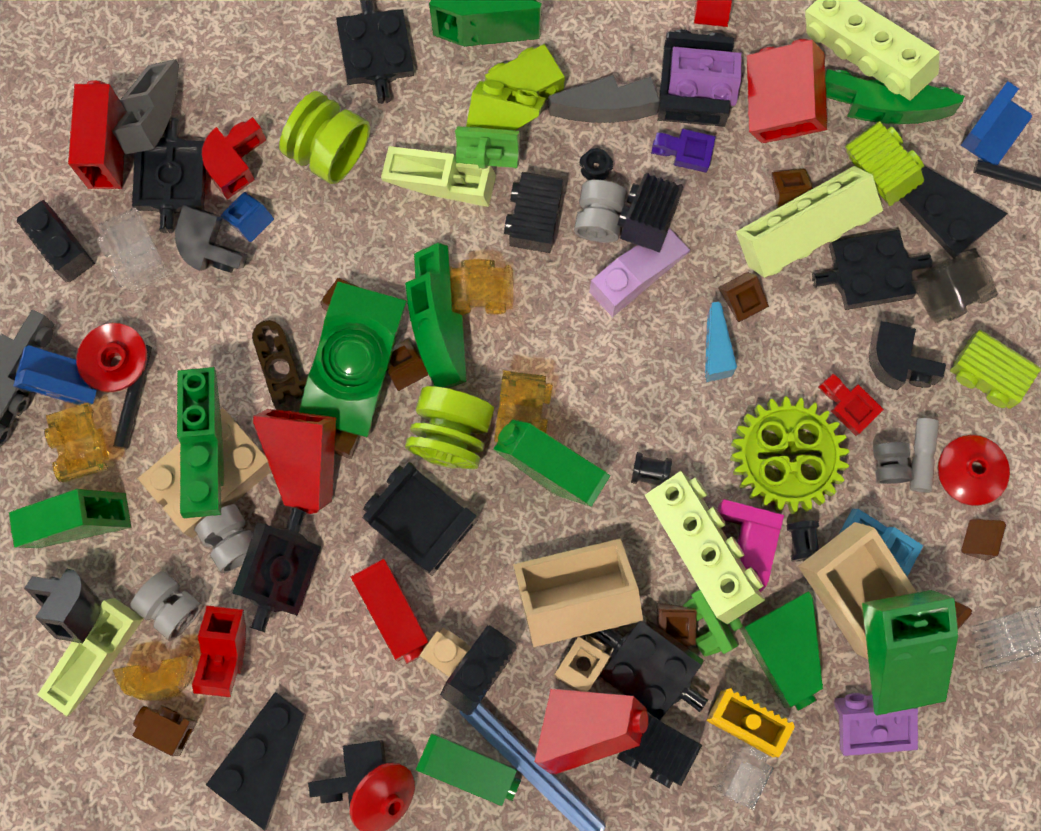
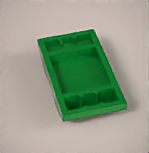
[299,282,407,438]

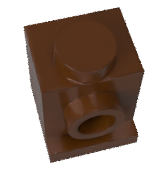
[132,705,197,756]

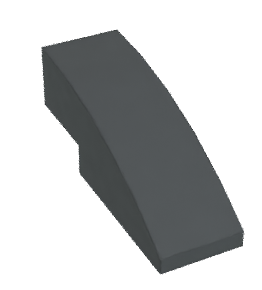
[112,59,179,154]
[548,75,660,123]

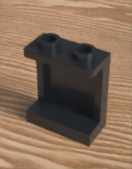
[657,29,735,127]
[362,462,478,577]

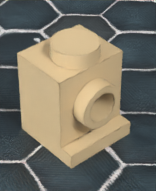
[419,628,471,677]
[554,635,610,692]

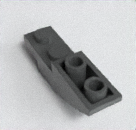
[0,309,55,447]

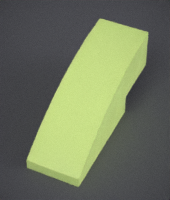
[381,146,496,207]
[37,598,144,716]

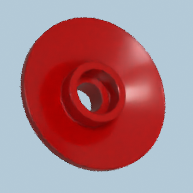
[76,323,147,392]
[938,435,1010,506]
[349,762,415,831]

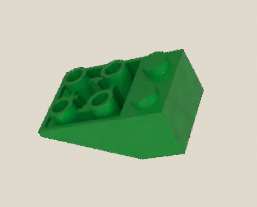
[429,0,542,47]
[862,590,958,716]

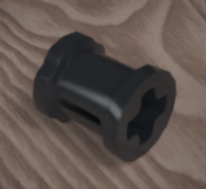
[631,452,672,485]
[786,520,819,562]

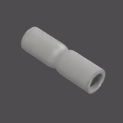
[910,418,939,493]

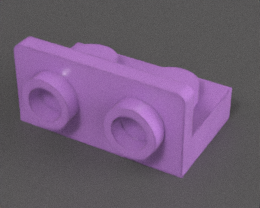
[668,47,741,106]
[834,693,918,756]

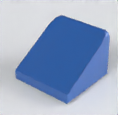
[220,192,274,242]

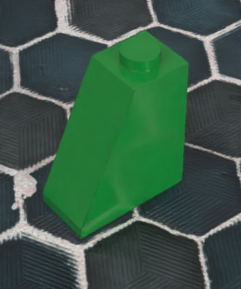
[493,419,611,507]
[9,489,132,549]
[740,591,823,711]
[416,733,521,806]

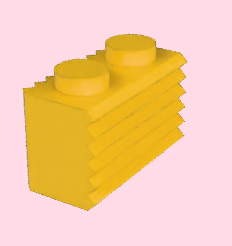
[706,688,795,758]

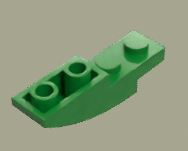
[825,69,965,124]
[405,243,467,389]
[177,367,224,519]

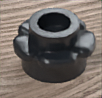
[579,148,613,180]

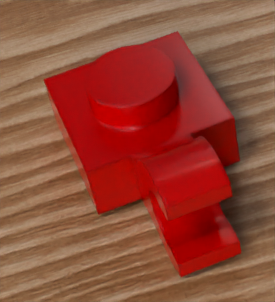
[818,374,884,436]

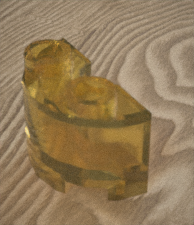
[449,259,513,315]
[494,370,553,442]
[44,403,109,483]
[113,656,197,701]

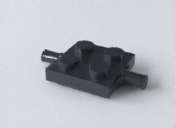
[336,0,414,104]
[132,117,206,233]
[812,230,932,310]
[232,508,321,633]
[596,616,709,721]

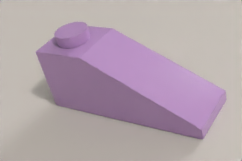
[589,228,690,318]

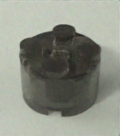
[911,248,999,323]

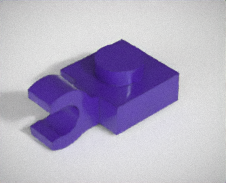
[651,129,716,173]

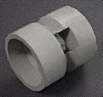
[574,180,627,243]
[194,504,253,573]
[130,571,203,641]

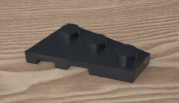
[899,166,1008,259]
[206,692,306,831]

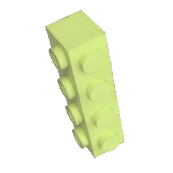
[805,0,940,100]
[736,166,883,278]
[645,471,765,624]

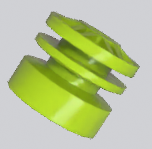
[279,91,370,184]
[405,386,494,470]

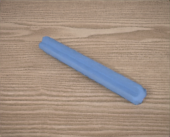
[460,702,606,831]

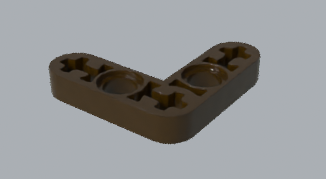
[252,320,307,413]

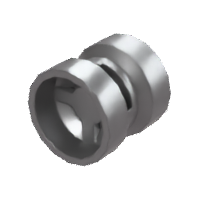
[873,442,913,484]

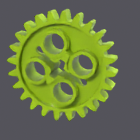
[730,396,850,514]

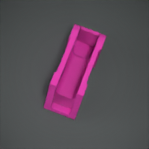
[717,499,784,592]

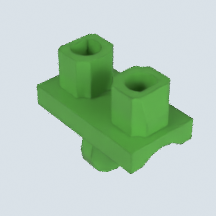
[455,126,520,169]
[682,590,743,657]

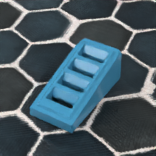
[705,301,737,382]

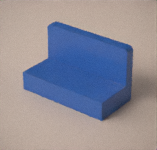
[961,81,1032,165]
[13,345,97,407]

